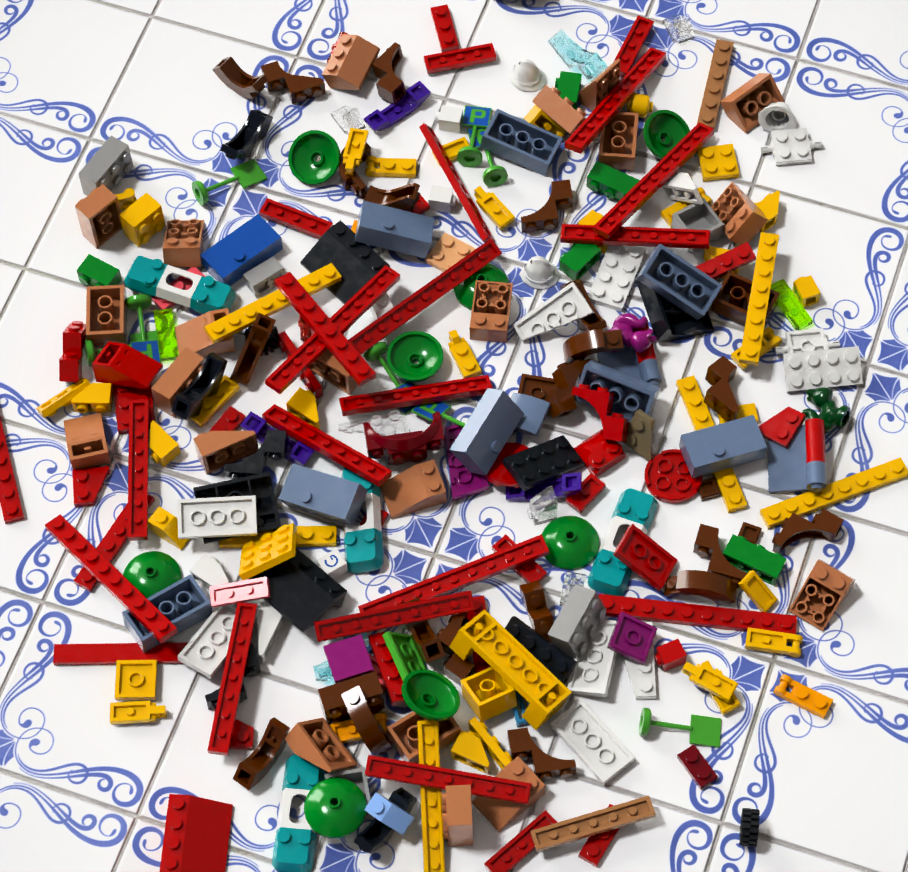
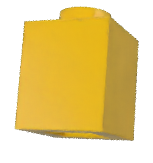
[792,275,820,309]

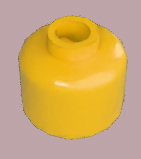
[626,93,653,118]

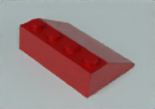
[159,794,233,872]

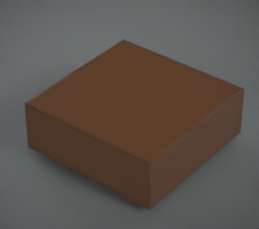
[698,477,721,501]
[738,522,762,545]

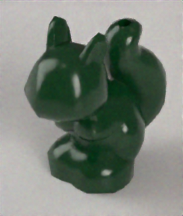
[802,387,851,434]

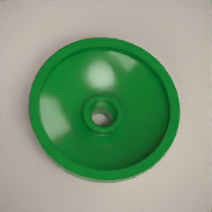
[643,110,690,160]
[288,130,340,185]
[454,263,509,310]
[387,331,443,382]
[542,516,599,570]
[123,551,182,598]
[401,669,460,721]
[304,778,366,838]

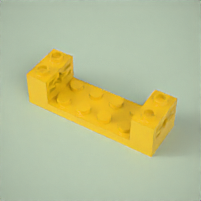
[449,609,572,730]

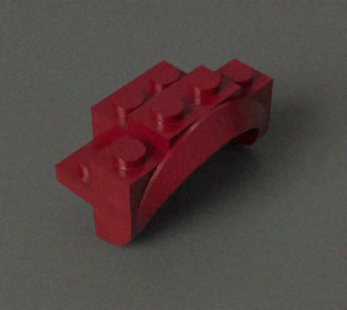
[363,411,445,465]

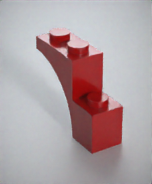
[59,321,86,382]
[572,384,629,442]

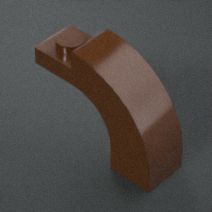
[212,56,268,99]
[339,142,371,199]
[563,329,623,364]
[664,570,738,606]
[399,597,446,663]
[341,685,393,756]
[233,717,290,790]

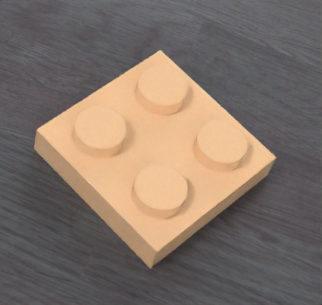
[425,233,476,272]

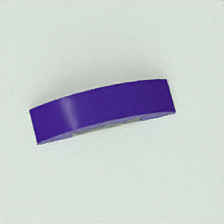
[363,81,431,132]
[240,411,314,466]
[506,472,582,502]

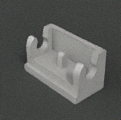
[243,256,286,298]

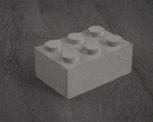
[78,135,133,196]
[547,584,606,660]

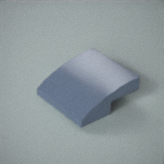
[511,392,551,437]

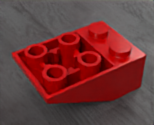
[92,341,163,389]

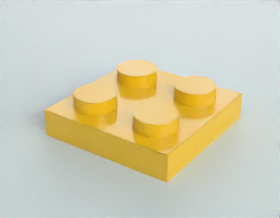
[697,144,739,182]
[114,660,158,701]

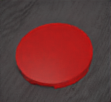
[484,442,529,488]
[644,449,703,504]

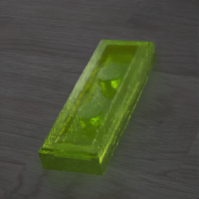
[771,279,813,331]
[153,309,179,361]

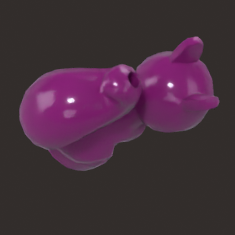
[606,313,657,353]

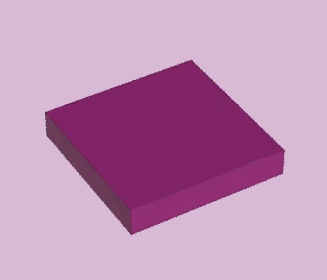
[607,612,657,665]
[323,634,374,684]

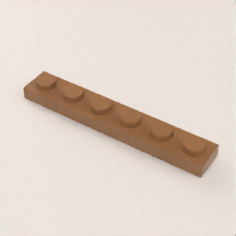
[697,39,734,129]
[530,795,656,852]

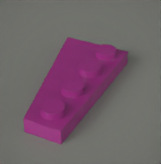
[445,424,489,501]

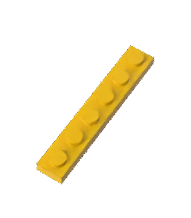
[219,526,337,548]

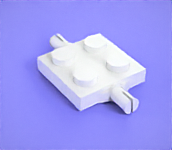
[760,127,822,166]
[775,328,840,355]

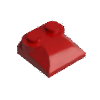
[574,429,626,477]

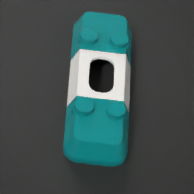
[124,256,236,314]
[341,468,384,574]
[587,488,658,596]
[272,754,326,872]

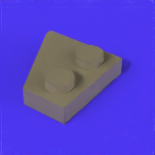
[623,409,655,461]

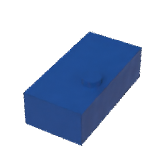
[200,214,283,286]

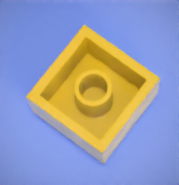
[119,192,165,247]
[460,667,517,723]

